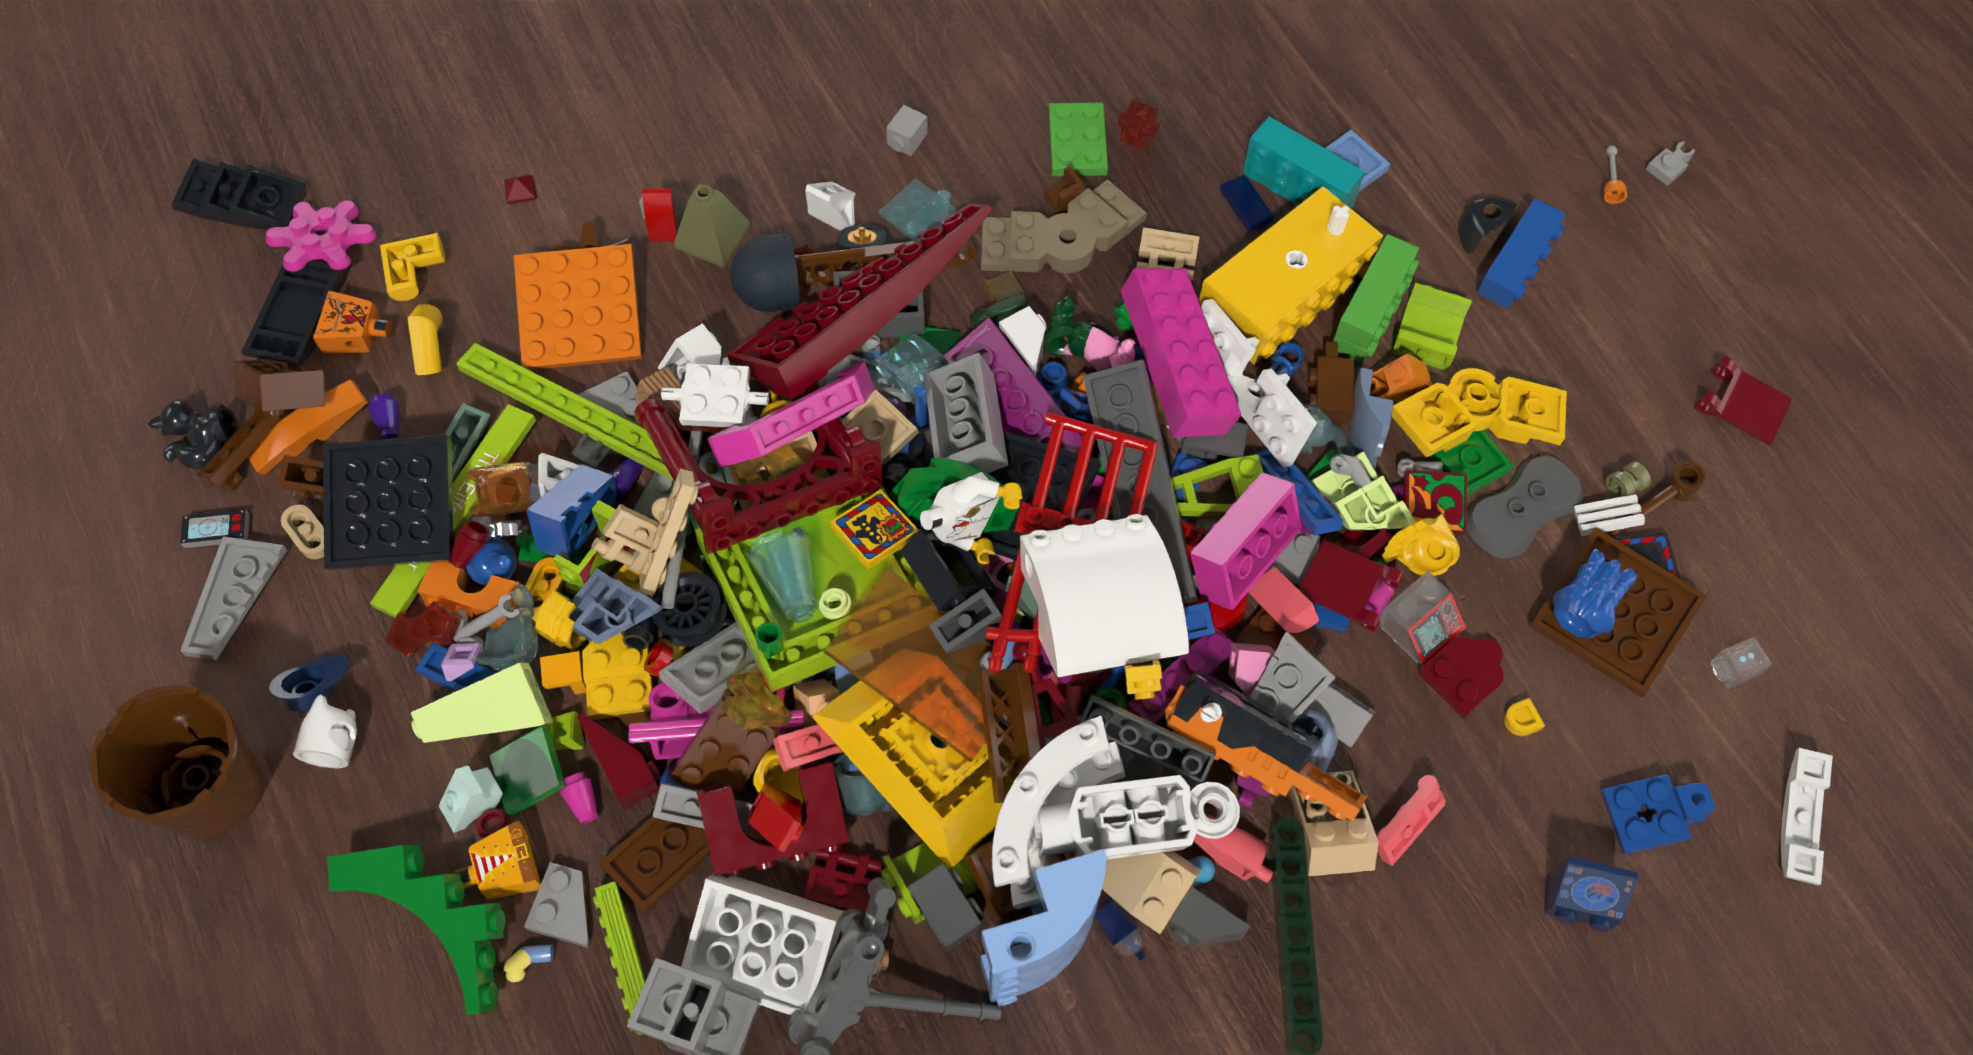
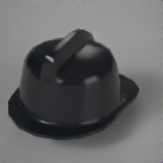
[908,427,934,469]

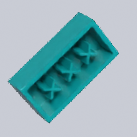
[1243,117,1365,209]

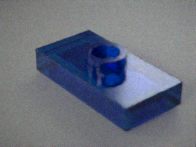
[1219,175,1273,231]

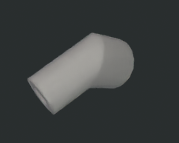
[1330,454,1372,489]
[1397,458,1443,479]

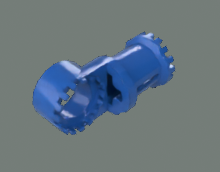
[1256,342,1304,382]

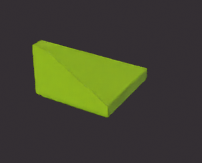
[546,711,585,750]

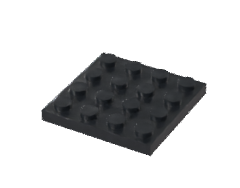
[974,431,1101,560]
[323,435,454,570]

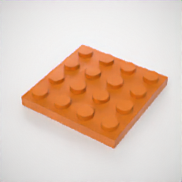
[514,244,642,370]

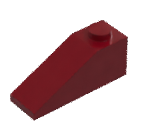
[577,714,661,809]

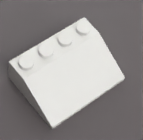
[681,873,844,1016]

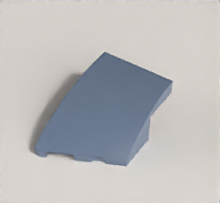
[1348,368,1394,470]
[569,568,663,645]

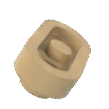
[281,505,324,559]

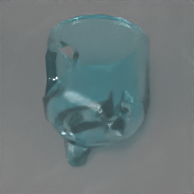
[833,754,892,820]

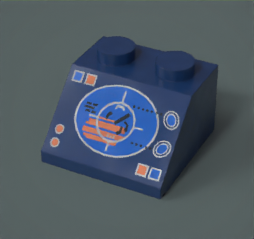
[1544,857,1638,931]

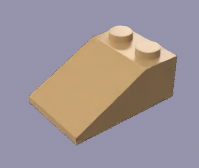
[1102,851,1202,934]

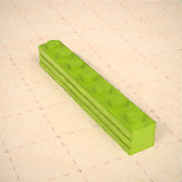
[593,881,646,1036]

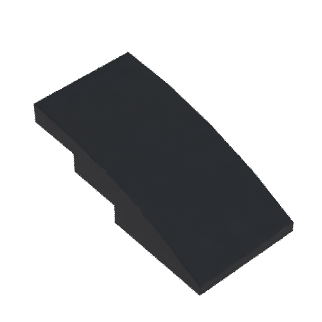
[172,158,306,230]

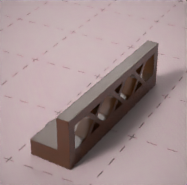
[977,663,1040,803]

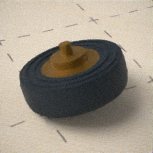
[836,224,888,262]

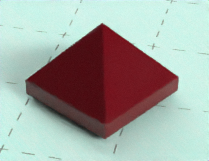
[504,175,536,204]

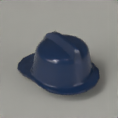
[269,655,349,711]

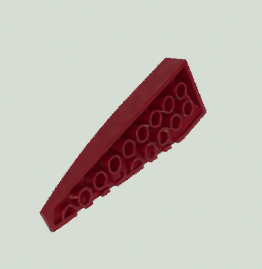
[727,203,992,399]

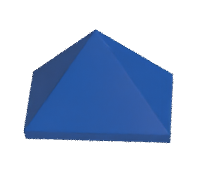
[1060,388,1093,421]

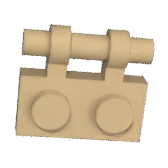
[1136,228,1200,282]
[591,504,677,573]

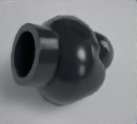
[882,458,910,496]

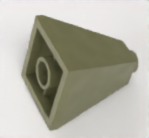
[674,183,751,268]

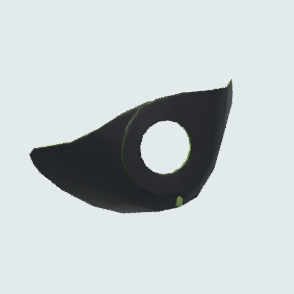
[1458,197,1519,254]

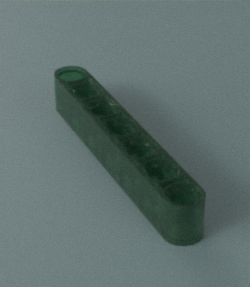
[1268,817,1323,1055]

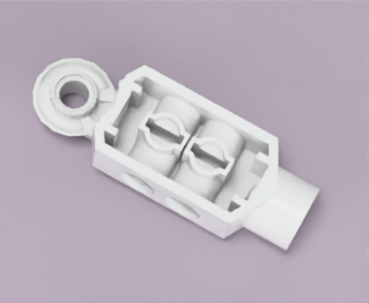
[1033,775,1240,859]

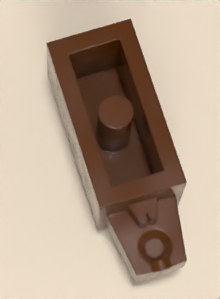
[1308,342,1354,425]

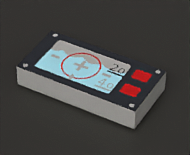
[180,509,249,548]

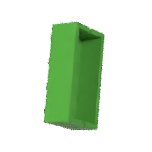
[1333,234,1420,366]

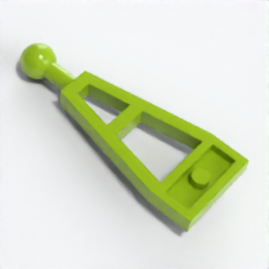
[1109,455,1263,518]

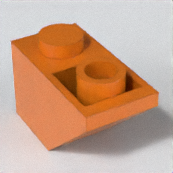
[1369,354,1433,404]

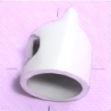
[293,695,357,768]

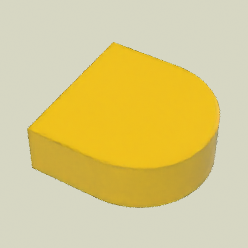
[1504,698,1545,736]

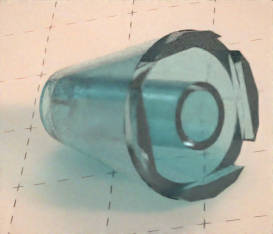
[747,528,817,623]

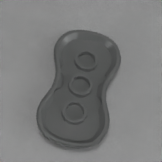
[1467,456,1584,559]

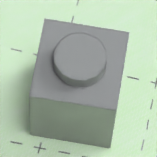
[886,105,928,156]

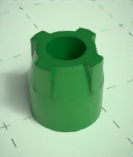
[755,623,784,659]

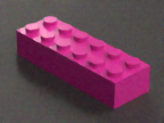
[1121,269,1242,437]

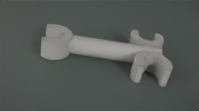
[440,592,525,648]

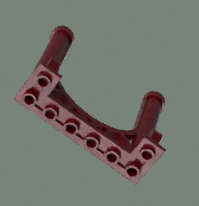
[634,381,882,555]

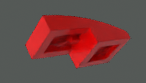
[642,189,678,242]

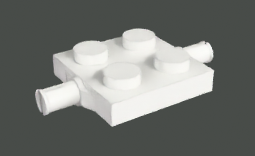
[661,363,769,427]

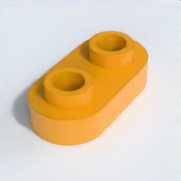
[519,557,565,618]

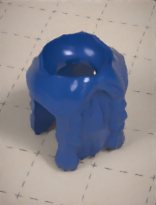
[1552,549,1638,638]

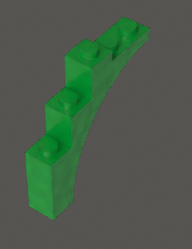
[327,845,506,1015]

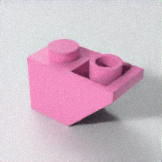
[1228,643,1276,698]

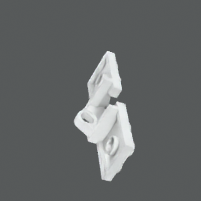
[1201,299,1317,467]

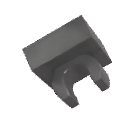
[571,433,615,470]

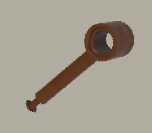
[1607,461,1706,539]

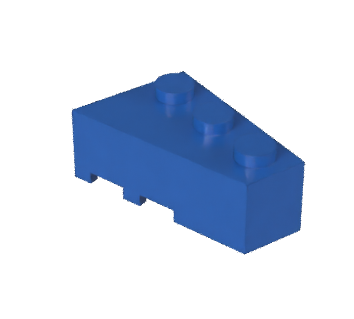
[527,464,618,562]

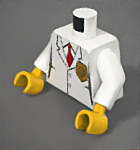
[920,472,1022,564]

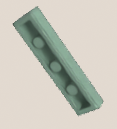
[444,403,491,484]

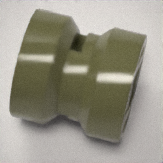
[1606,461,1651,498]

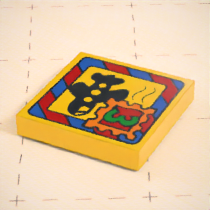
[830,489,919,570]

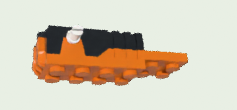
[1165,672,1367,821]

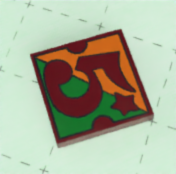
[1402,470,1468,535]

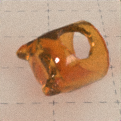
[466,462,531,516]

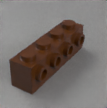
[277,455,323,501]

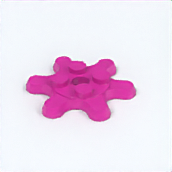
[265,201,377,272]

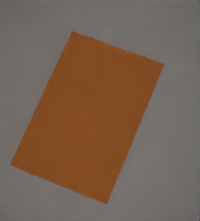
[824,569,1015,762]

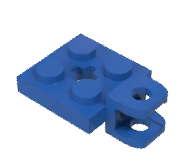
[1601,774,1715,855]

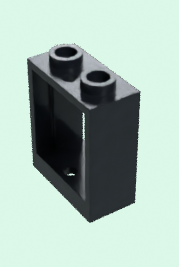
[900,529,998,611]

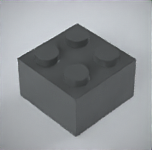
[908,864,983,952]

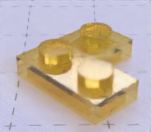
[721,673,793,729]

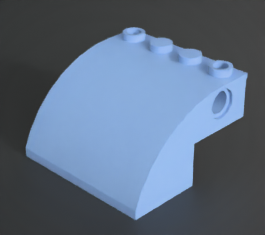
[980,849,1107,1006]

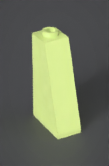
[411,663,554,743]

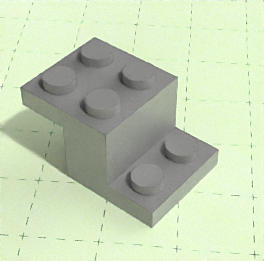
[627,958,761,1055]

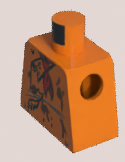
[313,291,392,354]

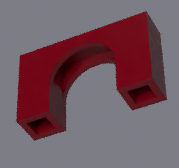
[696,758,849,878]

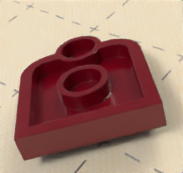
[1417,637,1504,719]

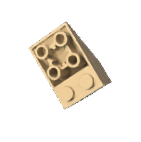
[1290,771,1379,876]

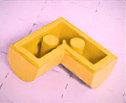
[380,233,446,301]
[407,304,443,375]

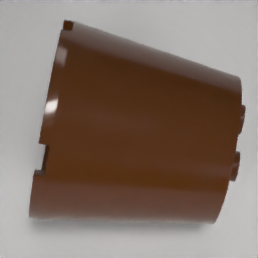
[90,685,262,838]

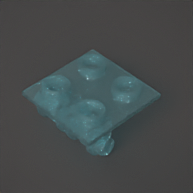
[878,178,957,241]

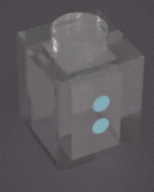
[1710,637,1772,690]

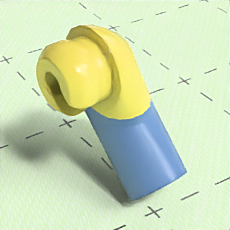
[504,944,554,982]

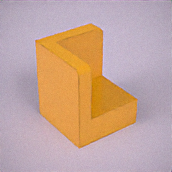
[540,651,586,695]

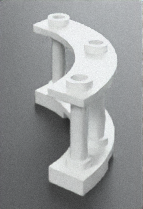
[992,716,1126,910]

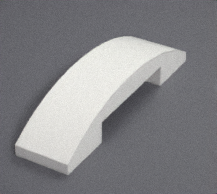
[1781,748,1833,885]

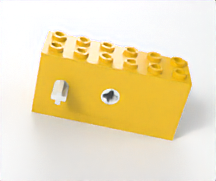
[1199,186,1383,365]

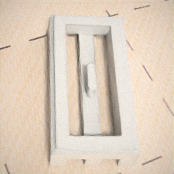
[1573,494,1645,536]

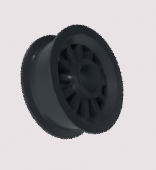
[652,572,727,647]

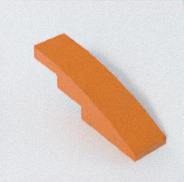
[247,380,368,475]

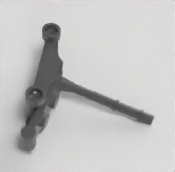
[787,878,1002,1055]

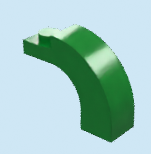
[900,458,1019,532]

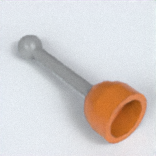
[1603,146,1627,204]

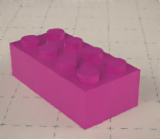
[1190,473,1302,610]

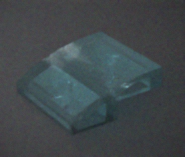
[872,333,949,405]

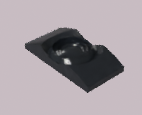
[241,261,343,366]

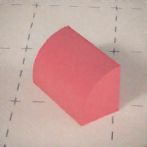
[1248,566,1319,633]

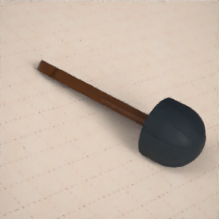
[730,233,976,312]

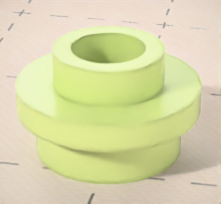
[819,588,852,620]

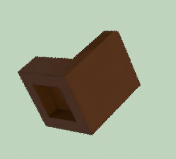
[1044,166,1085,214]

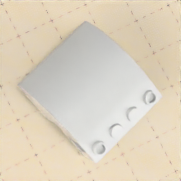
[1020,514,1189,677]

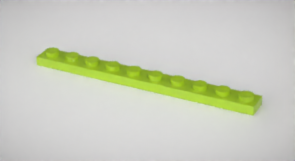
[456,343,714,481]

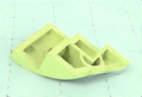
[1310,451,1415,530]

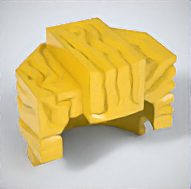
[532,590,586,651]

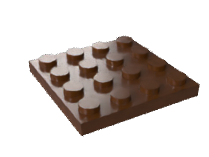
[1529,527,1707,698]

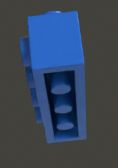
[1477,198,1566,309]

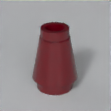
[449,520,489,569]

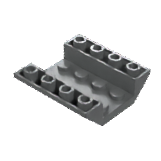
[1080,695,1216,791]

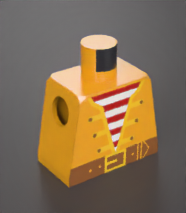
[454,821,541,899]

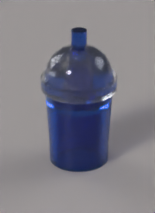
[1094,900,1145,961]

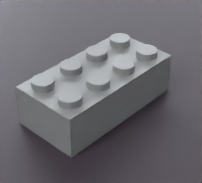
[924,352,1008,473]

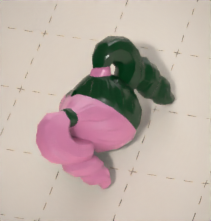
[1044,296,1135,372]

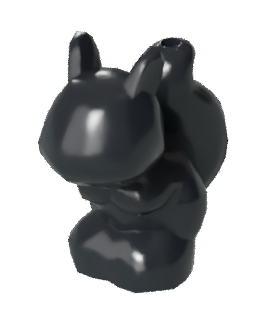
[148,399,238,469]

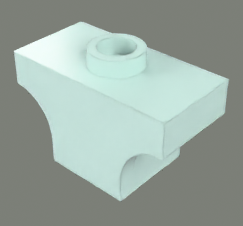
[439,766,503,833]

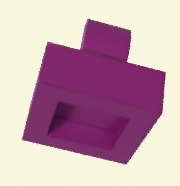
[1235,775,1268,808]

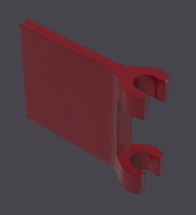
[1695,356,1792,445]
[1298,540,1403,633]

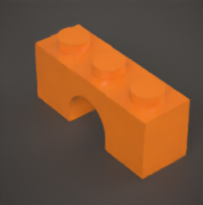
[417,562,524,629]

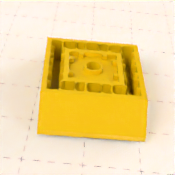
[812,649,1014,870]

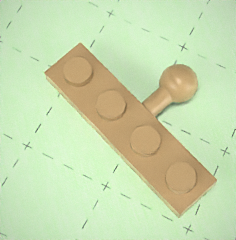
[639,469,698,596]

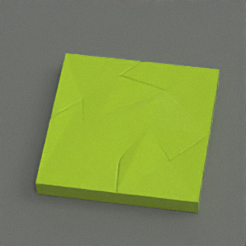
[695,486,949,693]

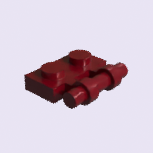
[803,847,884,915]

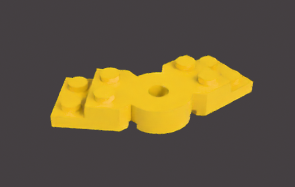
[1391,368,1567,458]
[582,558,703,720]

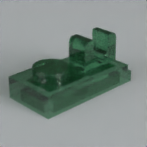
[969,294,1028,329]

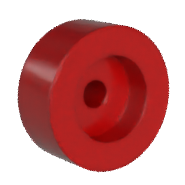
[644,642,674,677]

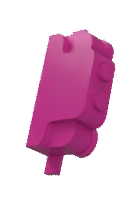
[629,675,804,760]

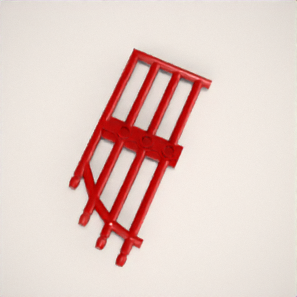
[985,412,1159,673]

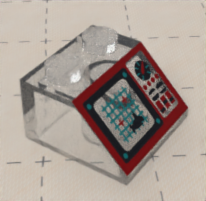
[1379,571,1467,668]

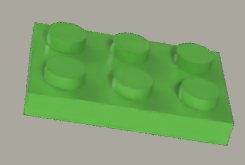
[1048,103,1108,176]

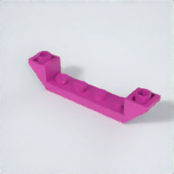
[707,361,875,467]

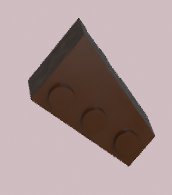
[233,359,325,416]

